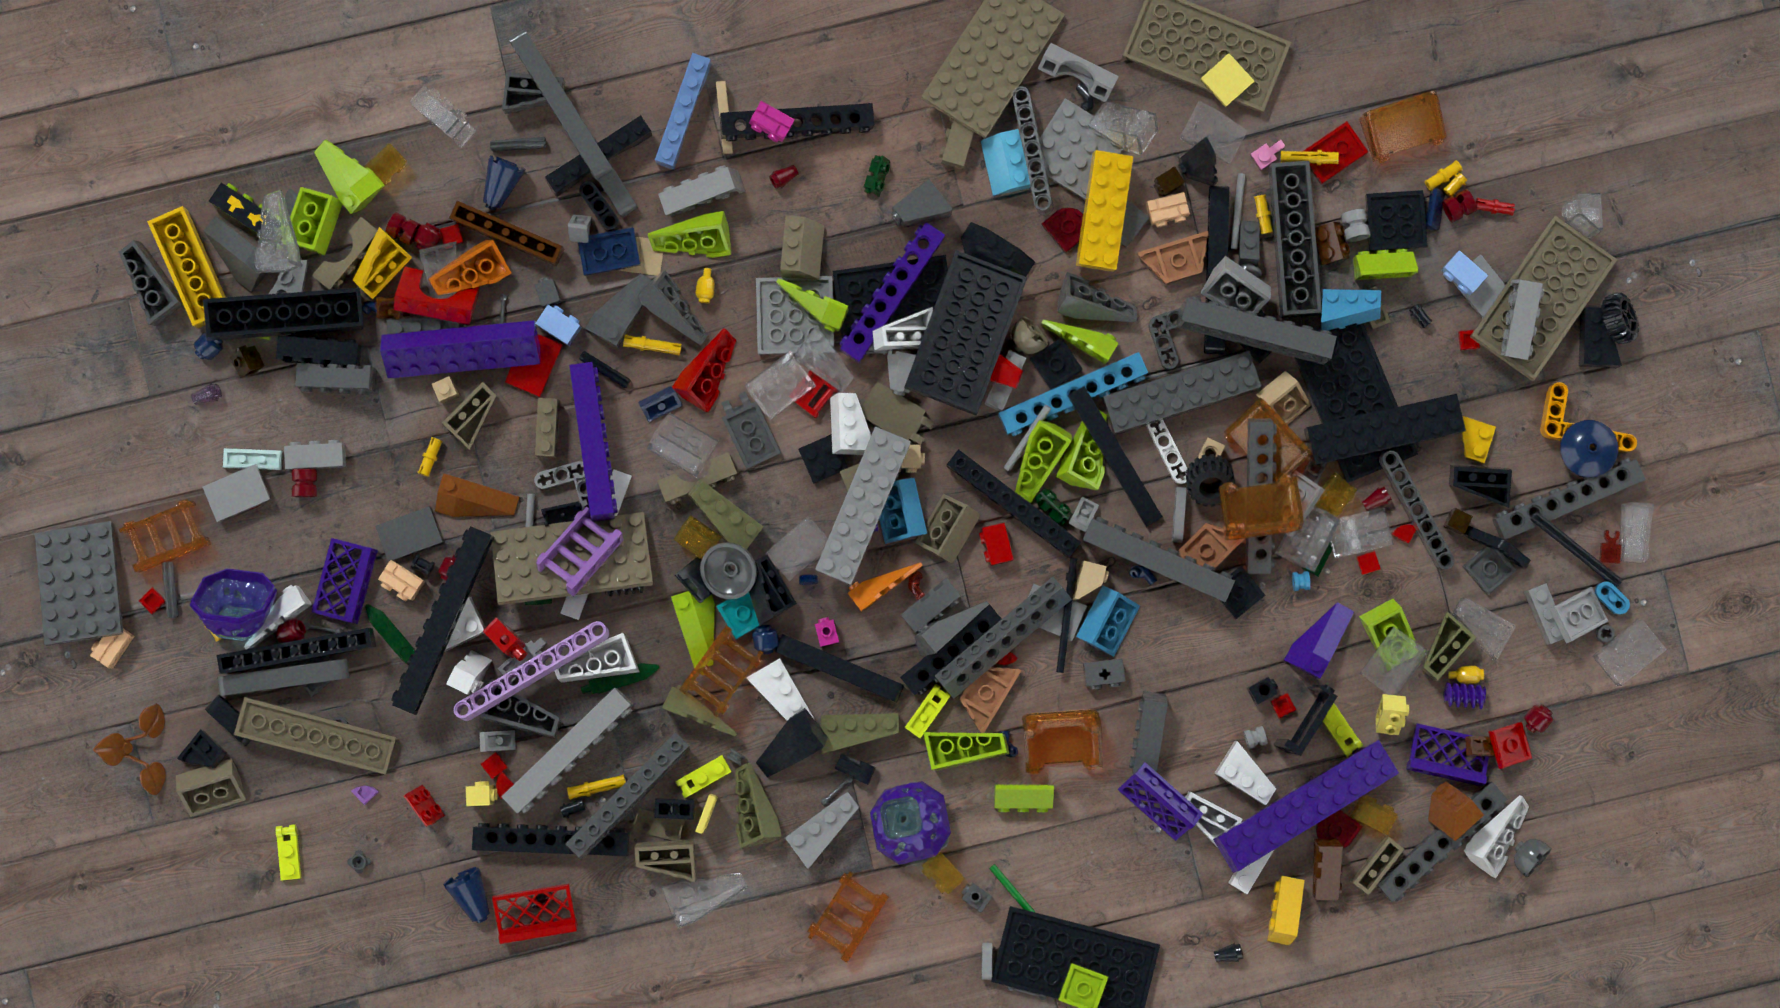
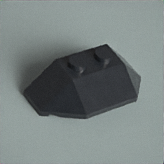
[961,222,1035,277]

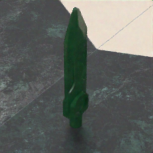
[365,604,415,663]
[581,663,659,694]

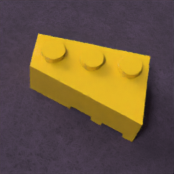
[353,227,412,299]
[1267,876,1305,945]

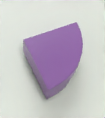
[351,786,379,805]

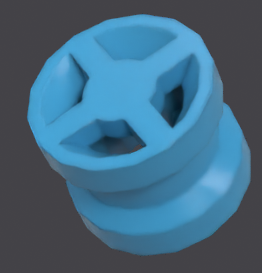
[1292,571,1310,591]

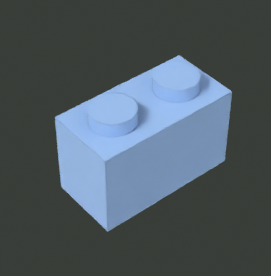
[1441,250,1488,295]
[535,305,582,346]

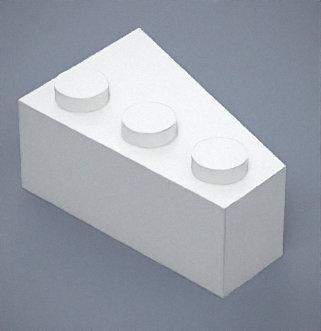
[873,307,933,350]
[1214,741,1276,805]

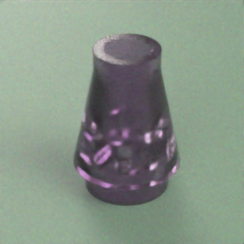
[191,383,222,405]

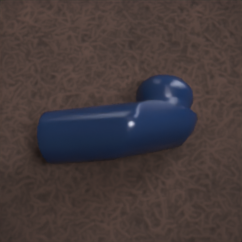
[362,301,385,319]
[1129,565,1157,586]
[1000,731,1018,758]

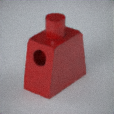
[483,618,527,661]

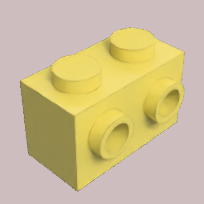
[1375,694,1409,735]
[466,781,498,806]

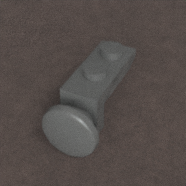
[1237,220,1262,279]

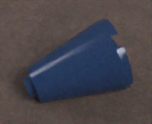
[483,155,526,211]
[443,867,490,923]

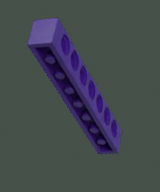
[839,222,945,364]

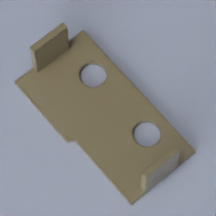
[633,808,685,841]

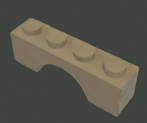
[312,217,377,290]
[657,452,738,505]

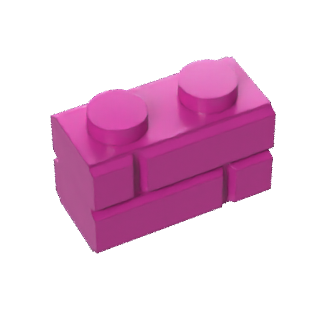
[749,101,795,142]

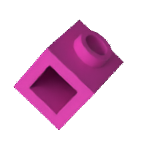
[815,617,839,647]

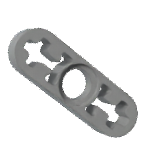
[1172,487,1186,543]

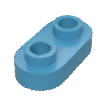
[1595,582,1630,614]

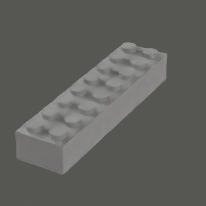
[815,427,911,585]
[501,688,633,814]

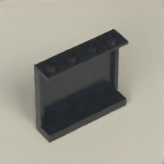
[1274,684,1338,756]

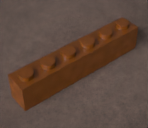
[449,201,565,267]

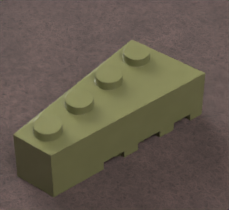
[688,479,764,550]

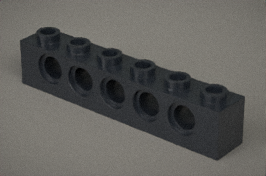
[900,604,1002,695]

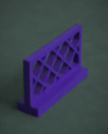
[311,538,378,624]
[1406,723,1489,787]
[1118,762,1203,841]

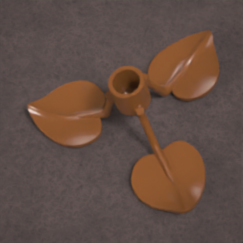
[93,703,166,795]

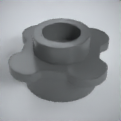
[347,850,371,873]

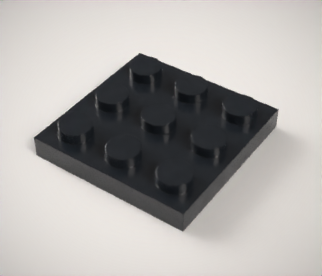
[1365,190,1428,251]

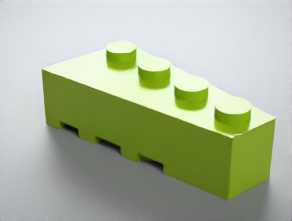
[923,732,1009,771]

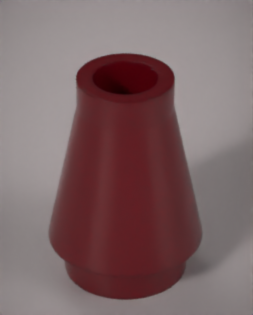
[769,165,799,189]
[1362,487,1392,511]

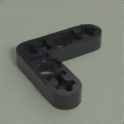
[1463,526,1531,569]

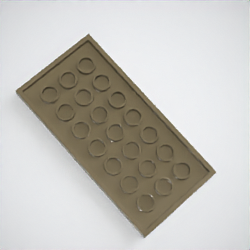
[921,0,1065,139]
[1122,0,1291,113]
[1470,216,1617,381]
[490,512,653,605]

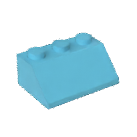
[980,129,1030,196]

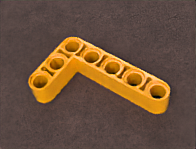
[1540,382,1637,453]

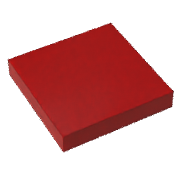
[1488,722,1533,769]

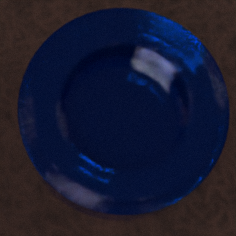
[799,575,818,585]

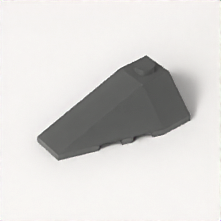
[204,216,275,292]
[585,273,652,348]
[914,601,989,656]

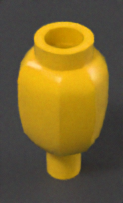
[696,268,715,303]
[1448,666,1484,684]

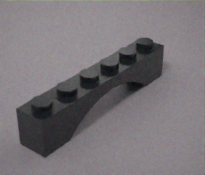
[545,115,652,197]

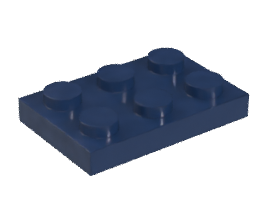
[578,227,641,276]

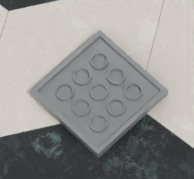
[1030,98,1129,200]
[756,276,834,355]

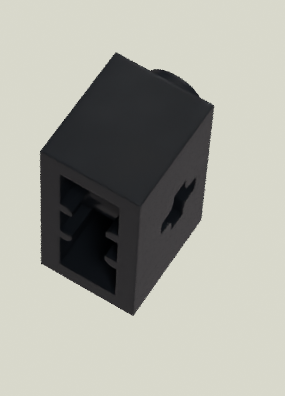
[654,798,695,820]

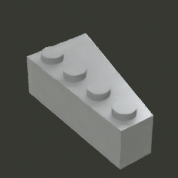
[1501,279,1544,360]

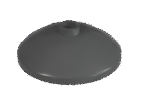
[700,542,757,599]

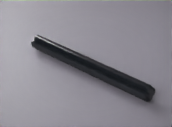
[1531,512,1622,587]

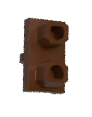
[375,296,410,320]

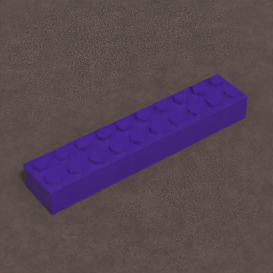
[1213,740,1399,873]

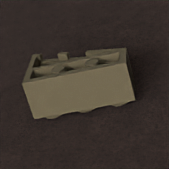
[635,839,697,882]

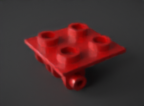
[404,785,445,827]

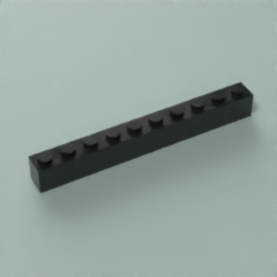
[391,526,495,715]

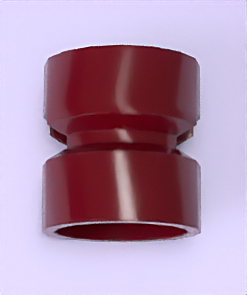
[1442,189,1477,223]
[385,212,420,246]
[292,469,317,497]

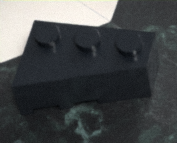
[1579,307,1622,368]
[1449,465,1512,508]
[749,554,797,626]

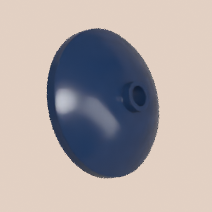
[1560,420,1618,478]

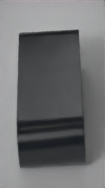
[579,181,620,232]
[205,694,252,746]

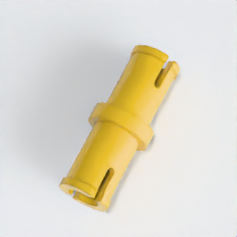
[1424,160,1463,191]
[1254,194,1273,234]
[417,437,443,477]

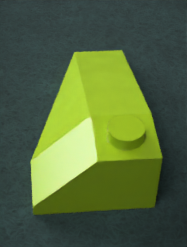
[1041,319,1119,365]
[1056,410,1107,490]
[1015,420,1072,503]
[671,591,715,671]

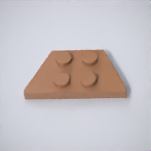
[1137,231,1208,284]
[1179,523,1246,590]
[959,667,1021,733]

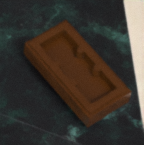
[1465,736,1495,757]

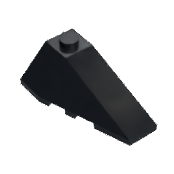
[1178,137,1218,186]
[756,708,828,778]

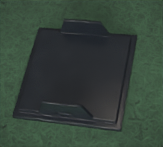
[675,555,713,603]

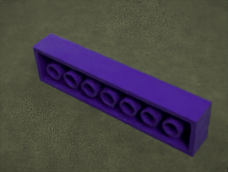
[380,320,540,379]
[569,362,618,522]

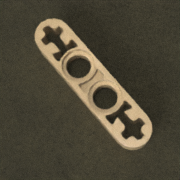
[716,81,733,155]

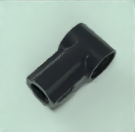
[835,753,876,785]

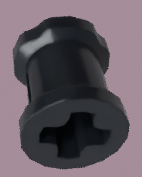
[410,554,435,578]

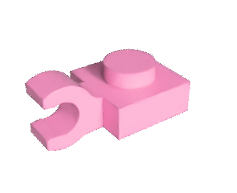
[1250,140,1285,170]

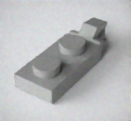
[498,638,547,683]

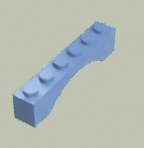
[655,53,712,170]

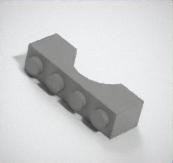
[1038,43,1119,102]

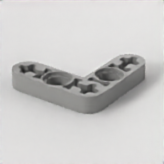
[534,461,588,510]

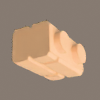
[1146,192,1190,228]
[378,560,425,602]
[90,628,135,668]

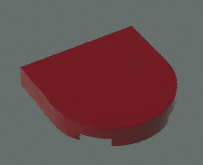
[1041,208,1083,253]
[1316,810,1363,848]

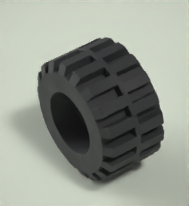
[1186,454,1236,507]

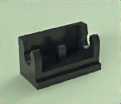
[541,501,582,526]

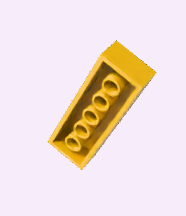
[1076,150,1133,272]
[147,206,226,329]

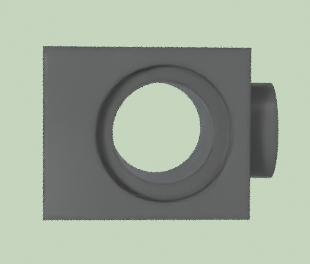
[535,277,562,309]

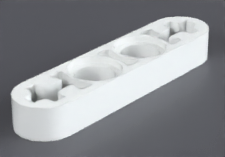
[1146,420,1187,484]

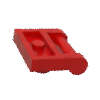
[789,367,839,419]

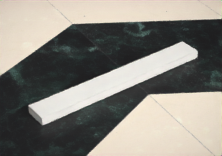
[561,469,632,620]

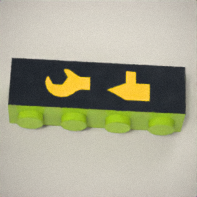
[209,182,287,246]

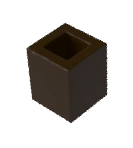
[1153,166,1185,197]
[1443,508,1473,535]

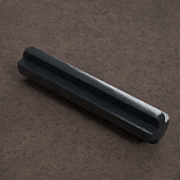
[579,351,631,388]

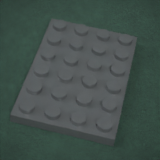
[35,521,123,646]

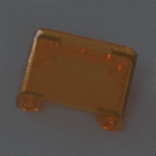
[1359,90,1447,163]
[1224,398,1312,487]
[1219,475,1304,540]
[1022,710,1103,774]

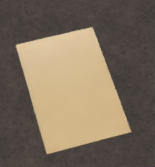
[618,237,663,276]

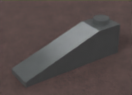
[637,270,708,345]
[1058,272,1137,322]

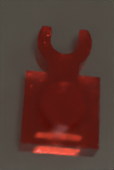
[1599,530,1621,564]

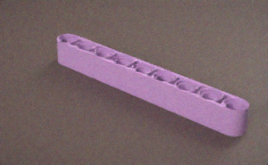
[454,621,609,721]

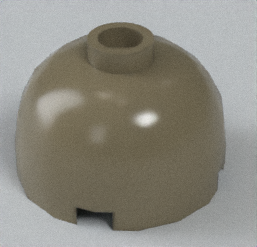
[1011,316,1048,354]

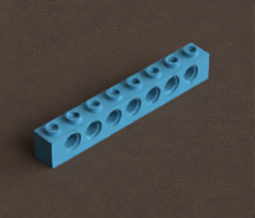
[998,352,1148,437]

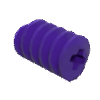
[1443,682,1486,709]

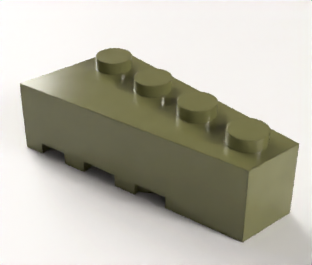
[821,713,899,754]

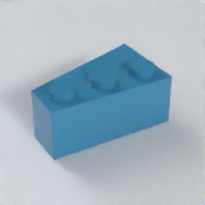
[1321,289,1381,331]

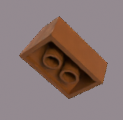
[1428,781,1484,841]

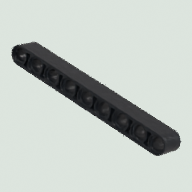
[1204,186,1230,355]

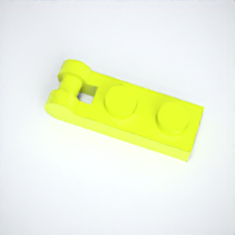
[905,684,951,738]
[1322,703,1363,757]
[675,755,732,799]
[275,824,301,880]

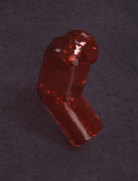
[908,571,925,600]

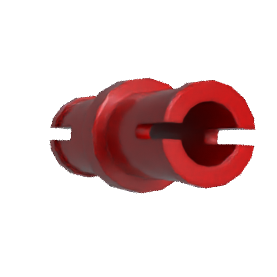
[1475,198,1515,216]

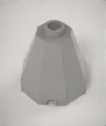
[887,350,916,396]

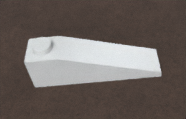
[244,585,312,650]
[1464,795,1529,878]

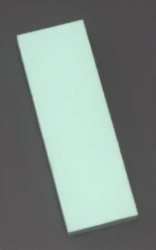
[223,448,283,470]

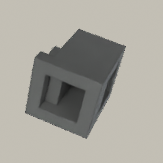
[961,882,992,912]

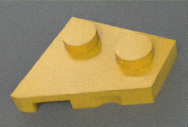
[1461,416,1496,463]

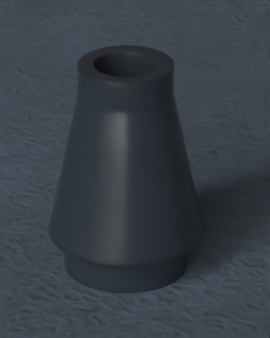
[1214,943,1243,963]

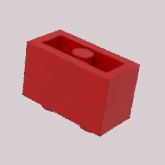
[979,523,1014,566]

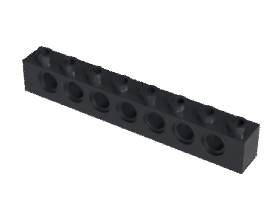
[719,103,875,142]
[946,449,1081,558]
[216,628,376,674]
[472,823,630,856]

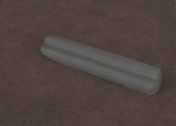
[490,137,546,151]
[162,561,179,618]

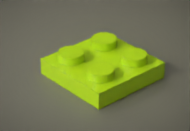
[1058,963,1108,1008]

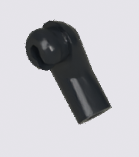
[1076,83,1094,112]

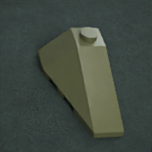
[662,685,737,737]
[735,763,782,849]

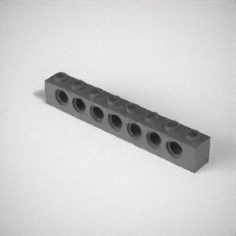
[1246,418,1277,574]
[1492,458,1646,540]
[935,577,1072,699]
[566,732,690,861]
[1376,781,1508,902]

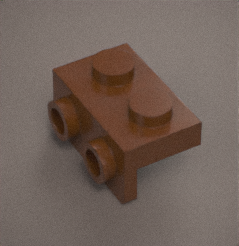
[1315,222,1350,265]

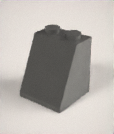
[892,179,952,228]

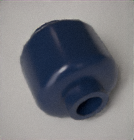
[194,332,223,360]
[752,625,779,654]

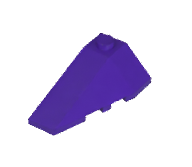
[1284,602,1354,679]

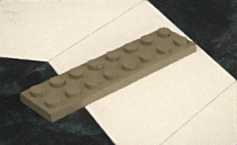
[234,697,396,775]

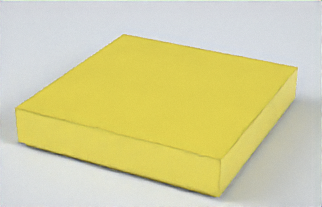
[1200,53,1254,107]
[695,794,718,834]

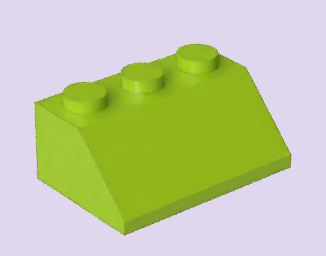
[282,187,343,255]
[1353,249,1418,280]
[994,784,1054,812]

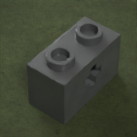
[1083,659,1125,690]

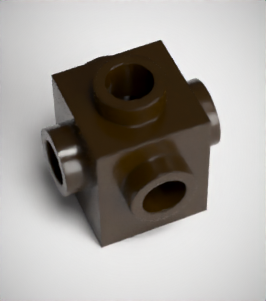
[230,345,265,378]

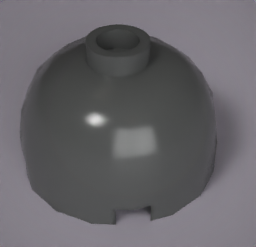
[1514,839,1552,878]

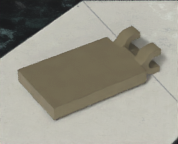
[861,382,935,446]

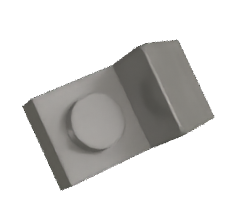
[568,214,592,243]
[1069,497,1099,532]
[479,730,516,752]

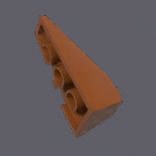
[435,473,520,517]

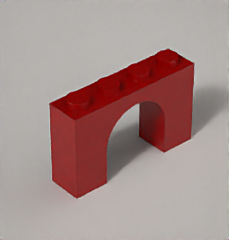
[394,267,480,325]

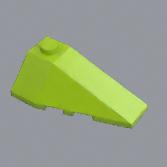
[314,139,385,214]
[648,211,732,258]
[776,278,849,333]

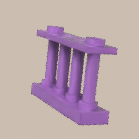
[536,507,623,597]

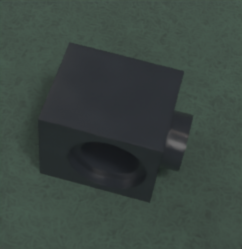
[1246,677,1278,705]

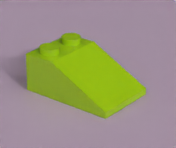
[1359,599,1421,671]

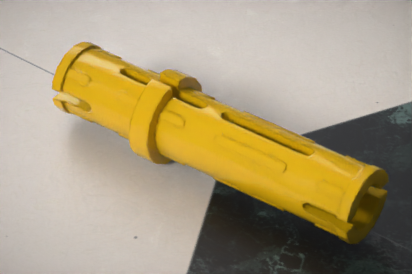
[1281,150,1339,165]
[623,335,682,356]
[567,774,626,800]

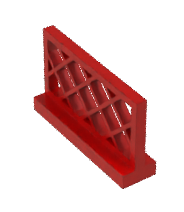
[492,883,578,944]

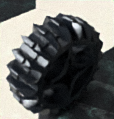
[1601,292,1639,344]

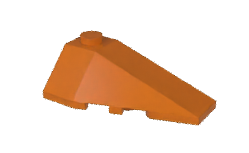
[428,239,511,296]
[847,562,923,612]

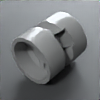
[1341,209,1371,242]

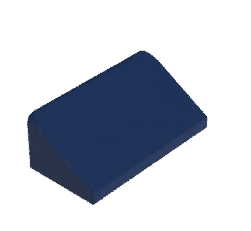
[1426,188,1445,231]
[638,385,683,423]

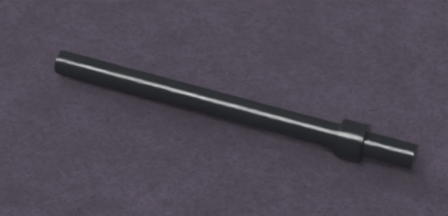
[1056,558,1078,673]

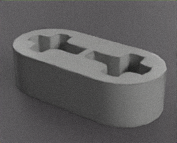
[981,943,992,980]

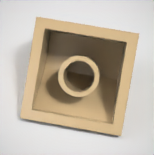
[1256,371,1311,429]
[1073,561,1109,601]

